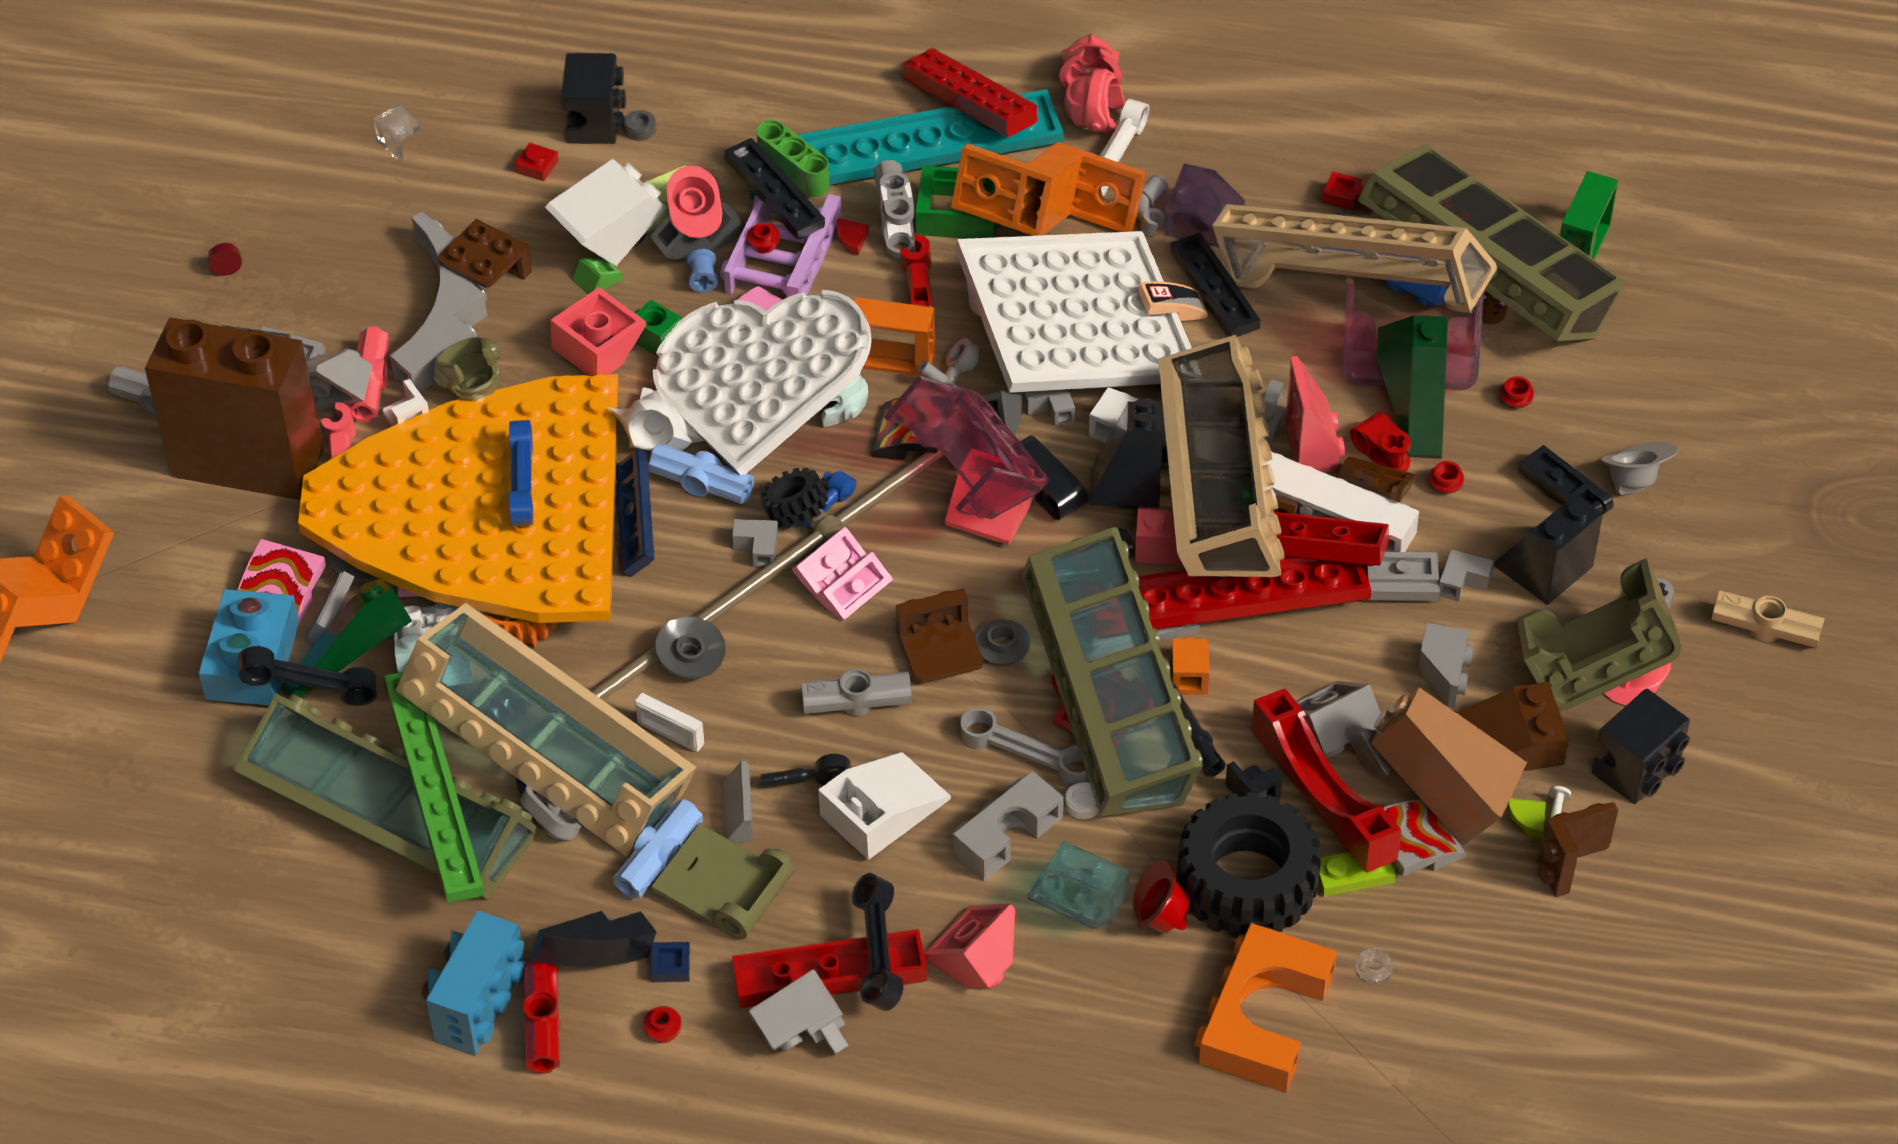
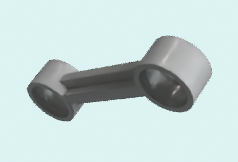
[961,708,1090,787]

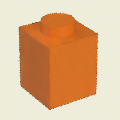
[1171,637,1209,695]

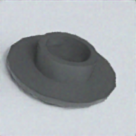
[975,619,1031,665]

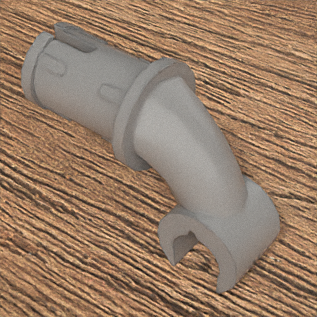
[1137,174,1168,237]

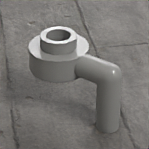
[918,338,979,391]

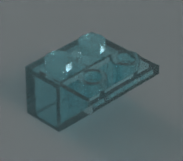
[1028,841,1130,929]

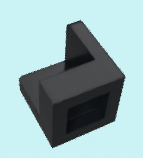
[1225,761,1283,799]

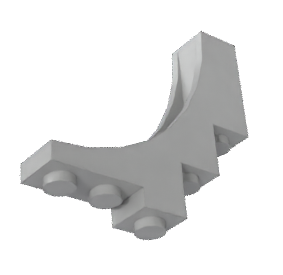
[390,211,487,392]

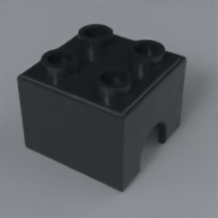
[561,53,626,144]
[1592,688,1690,804]

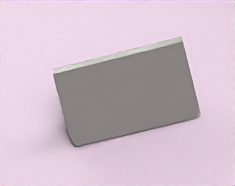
[722,761,753,843]

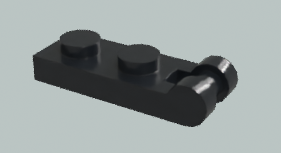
[1519,445,1614,514]

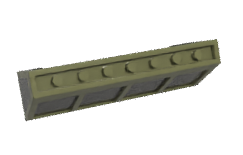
[1358,144,1627,341]

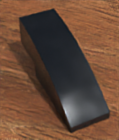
[531,911,657,967]

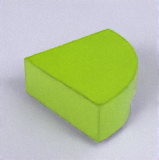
[1507,798,1546,839]

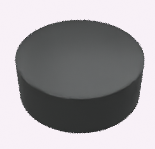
[624,110,656,141]

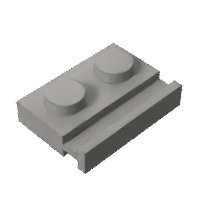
[1366,552,1440,601]

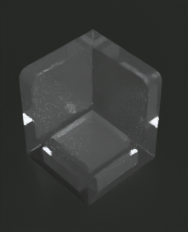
[373,104,421,161]

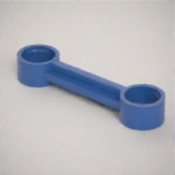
[509,420,534,526]

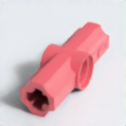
[347,327,390,422]

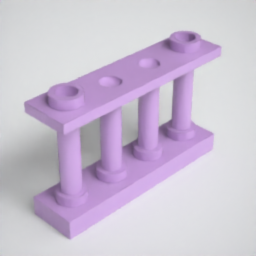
[720,194,842,297]

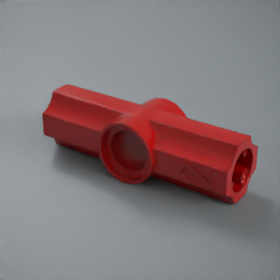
[523,960,561,1074]

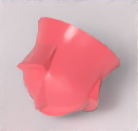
[1059,33,1122,90]

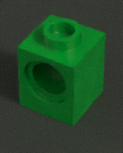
[634,299,682,356]

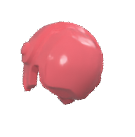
[1064,68,1125,134]

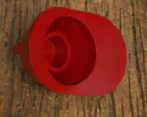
[1133,860,1191,933]

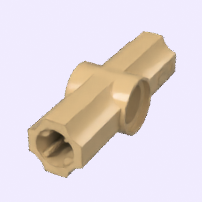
[1711,590,1825,648]

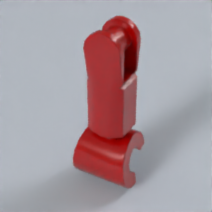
[900,234,933,307]

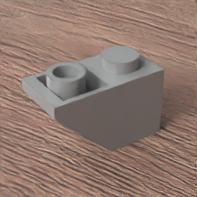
[1418,623,1474,708]

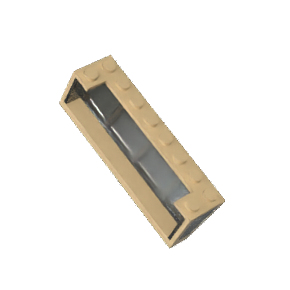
[1158,335,1284,577]

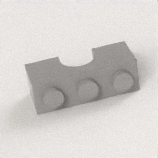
[953,771,1064,881]

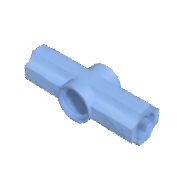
[648,444,754,504]
[613,799,703,900]

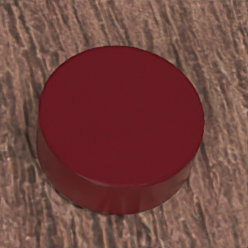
[208,243,242,276]

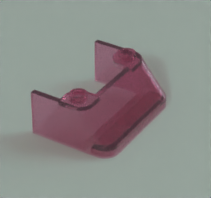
[1342,277,1484,390]
[884,376,1049,519]

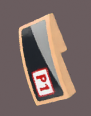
[1138,281,1208,321]

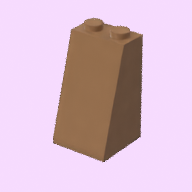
[1371,687,1527,845]

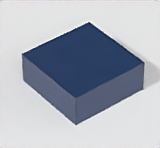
[651,942,691,982]

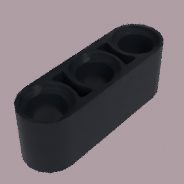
[1000,435,1089,521]

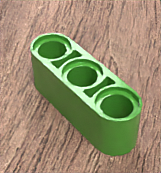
[756,120,830,197]

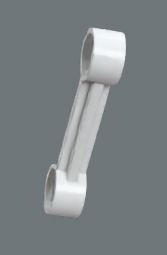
[1100,99,1149,197]

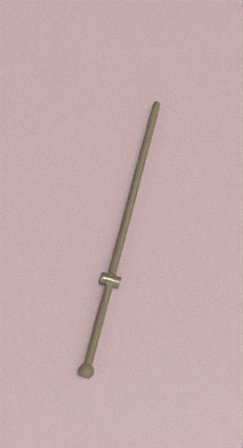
[541,427,962,738]

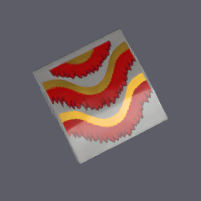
[1383,799,1466,877]

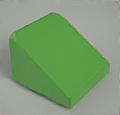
[573,257,624,294]

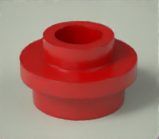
[747,223,780,254]
[1500,376,1534,408]
[1429,461,1464,494]
[643,1006,682,1043]

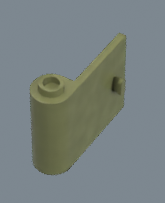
[651,823,794,939]

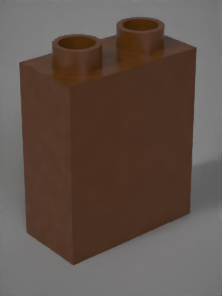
[145,317,324,500]

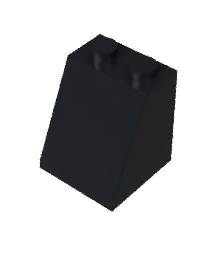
[1090,398,1163,507]
[1494,494,1603,605]

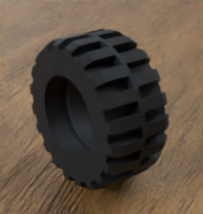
[1177,792,1321,937]

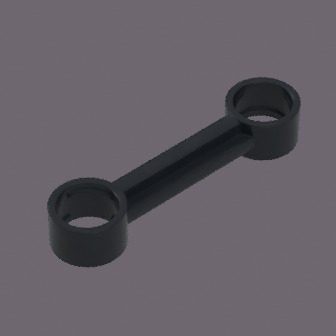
[238,646,377,706]
[852,873,904,1011]

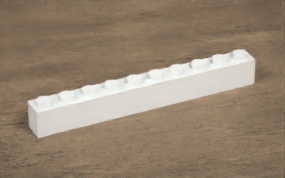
[1089,387,1419,552]

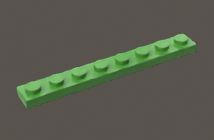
[384,672,484,903]

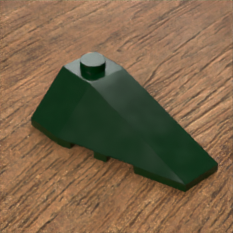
[1376,315,1448,458]
[281,578,412,698]

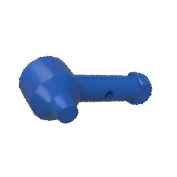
[801,470,857,528]

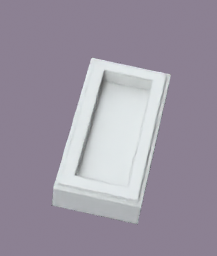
[635,693,705,752]

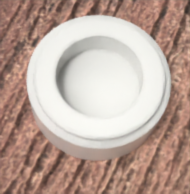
[1065,782,1099,819]

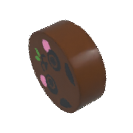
[1473,292,1508,324]

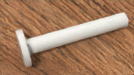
[1549,786,1571,818]

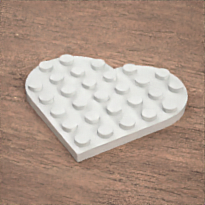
[653,290,871,475]

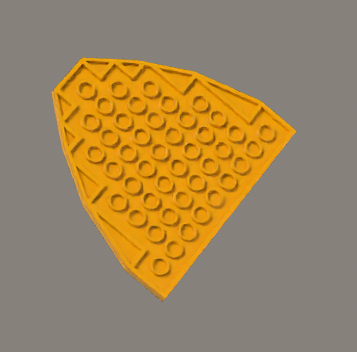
[298,374,619,623]

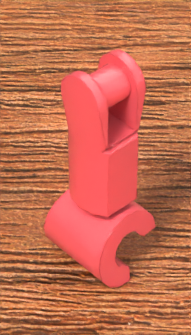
[320,402,356,460]

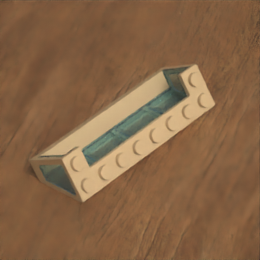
[396,603,697,858]

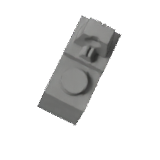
[748,969,848,1055]

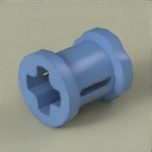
[687,249,718,293]

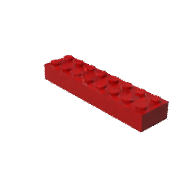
[903,48,1038,138]
[1207,506,1389,566]
[732,929,927,1009]

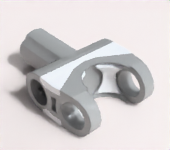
[873,160,915,259]

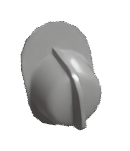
[1601,442,1678,495]

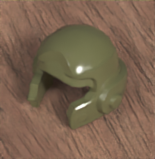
[433,337,500,401]

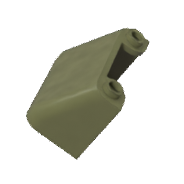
[1517,558,1682,709]

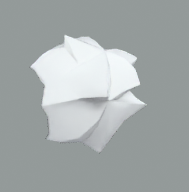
[607,389,704,451]

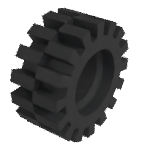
[761,467,828,529]

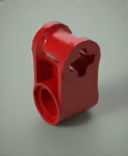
[1350,412,1411,471]

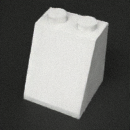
[545,159,667,266]

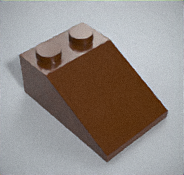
[1456,682,1569,771]

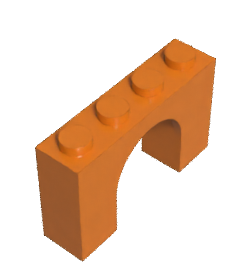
[1195,923,1337,1093]

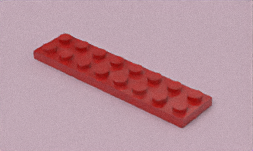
[1079,556,1371,638]

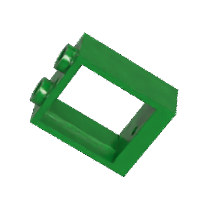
[916,166,1002,238]
[1560,170,1619,260]

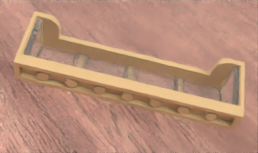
[1212,204,1497,313]

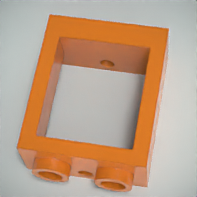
[854,297,935,377]

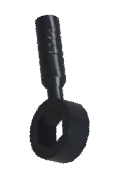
[761,754,851,788]

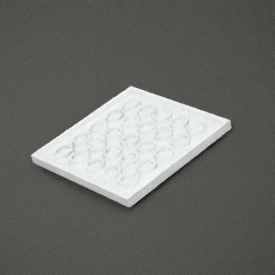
[955,231,1202,393]

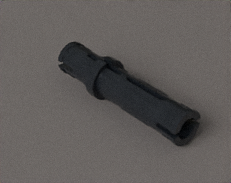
[1173,684,1226,777]

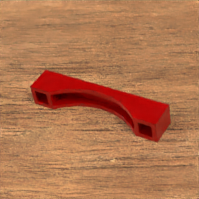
[1252,688,1401,873]

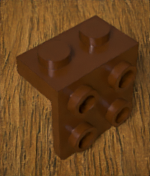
[438,219,532,288]
[896,588,983,684]
[1538,802,1618,897]

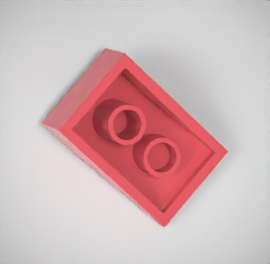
[1285,356,1345,473]

